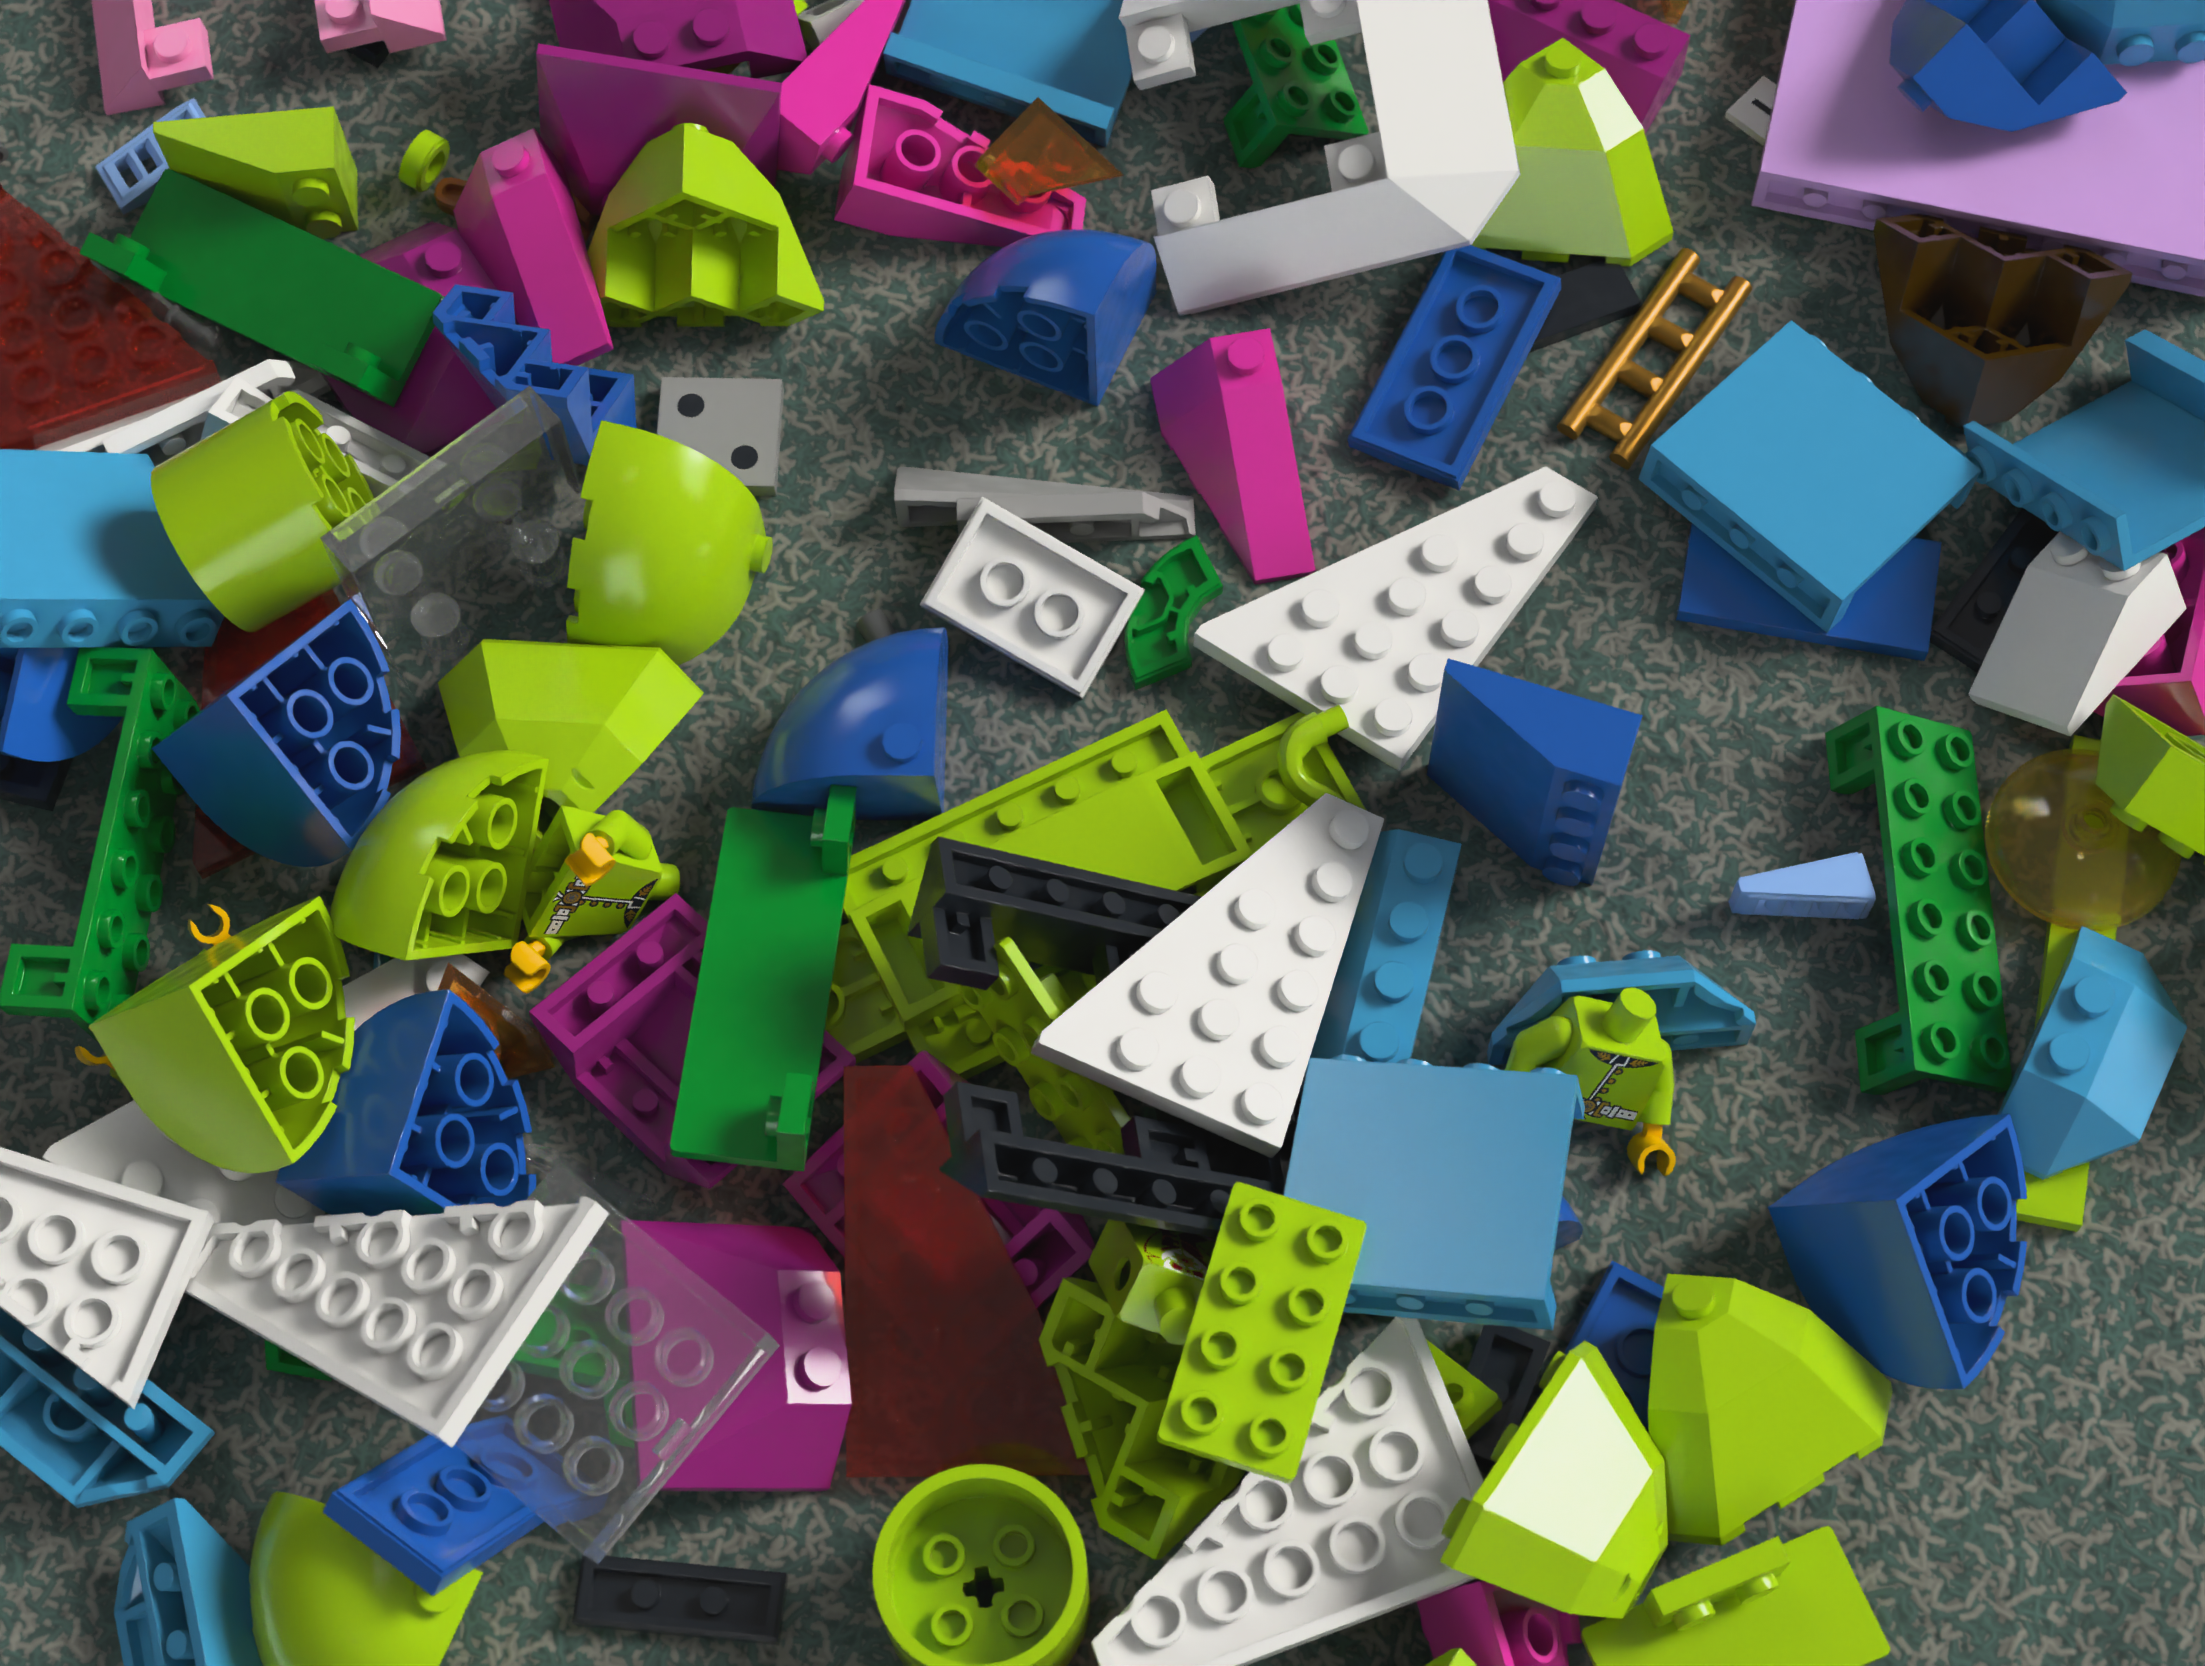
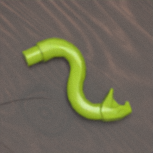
[1277,705,1349,807]

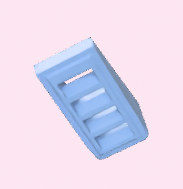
[95,98,206,215]
[1728,852,1876,919]

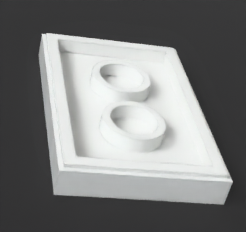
[920,497,1145,699]

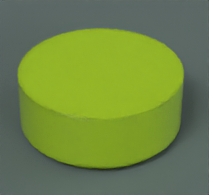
[399,129,450,192]

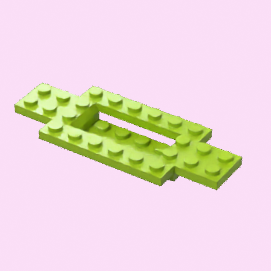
[825,709,1367,1080]

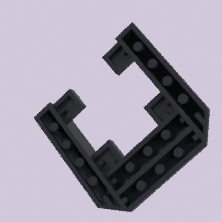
[906,836,1306,1238]

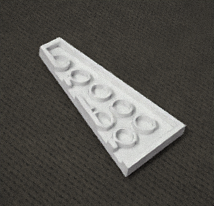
[0,1147,214,1410]

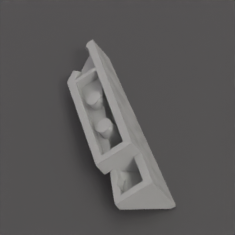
[894,467,1196,543]

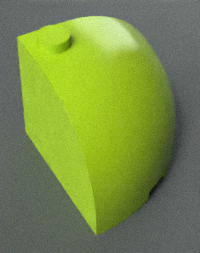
[566,420,773,666]
[330,750,549,961]
[89,896,355,1173]
[249,1492,483,1666]

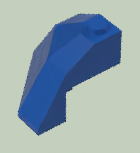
[1889,0,2127,132]
[432,284,636,467]

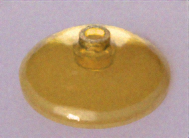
[1985,749,2182,931]

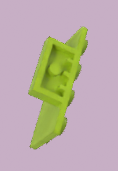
[956,937,1130,1155]
[1157,1182,1367,1484]
[1580,1526,1890,1666]

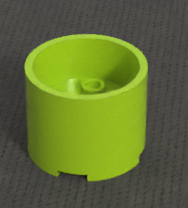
[151,391,388,632]
[872,1464,1090,1666]

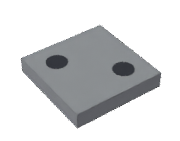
[657,377,784,496]

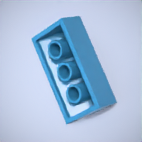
[1305,829,1462,1076]

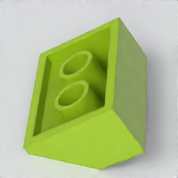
[2095,694,2205,865]

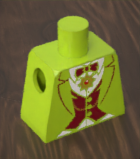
[1089,1219,1217,1345]

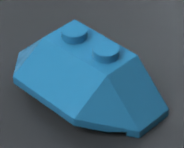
[2034,0,2205,66]
[1997,926,2187,1180]
[1487,950,1756,1065]
[0,1308,215,1508]
[114,1498,263,1666]

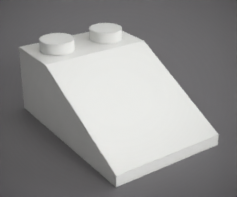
[1968,531,2187,736]

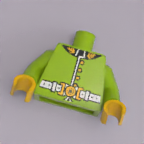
[504,806,680,993]
[1505,987,1676,1176]

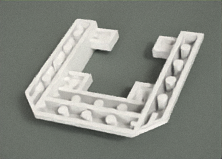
[1119,0,1520,315]

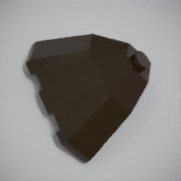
[1873,213,2133,430]

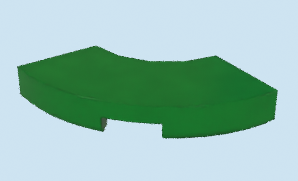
[1124,535,1223,691]

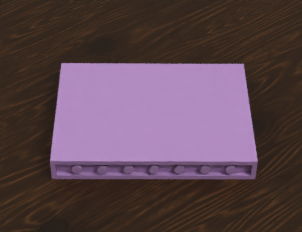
[1751,0,2205,297]

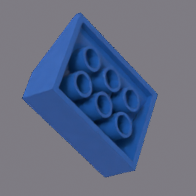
[1427,658,1643,886]

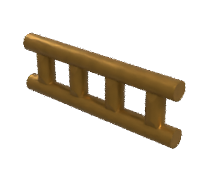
[1557,248,1752,470]

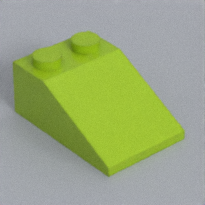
[153,106,358,239]

